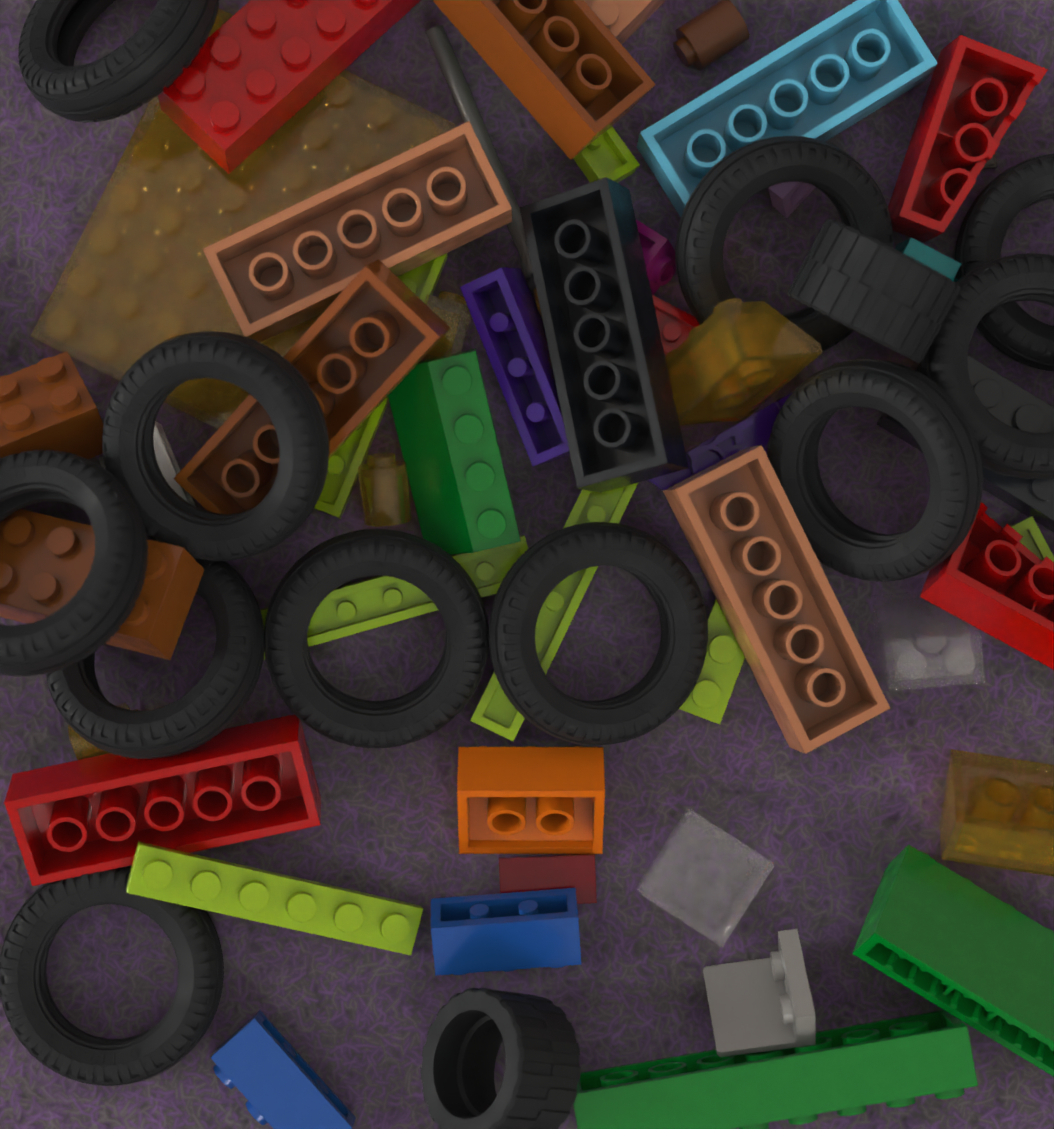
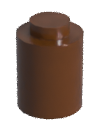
[673,0,749,70]

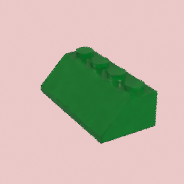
[388,348,521,555]

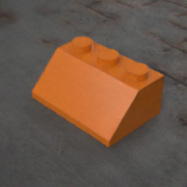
[457,746,605,854]

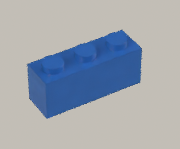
[431,888,581,975]
[211,1010,356,1129]

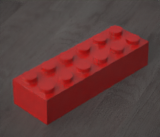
[158,0,421,174]
[4,714,321,886]

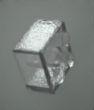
[636,806,775,948]

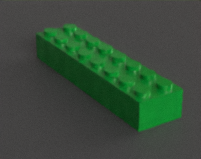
[573,1010,978,1129]

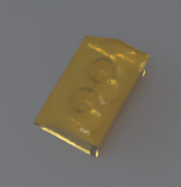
[665,298,823,425]
[940,749,1054,877]

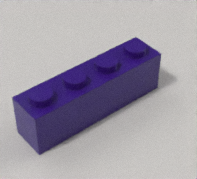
[460,267,570,466]

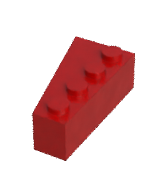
[888,35,1048,243]
[919,502,1054,670]

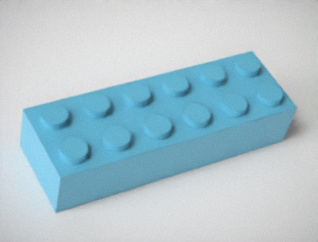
[637,0,938,218]

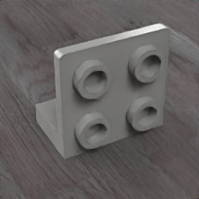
[703,929,816,1057]

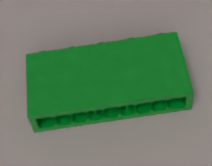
[852,845,1054,1077]

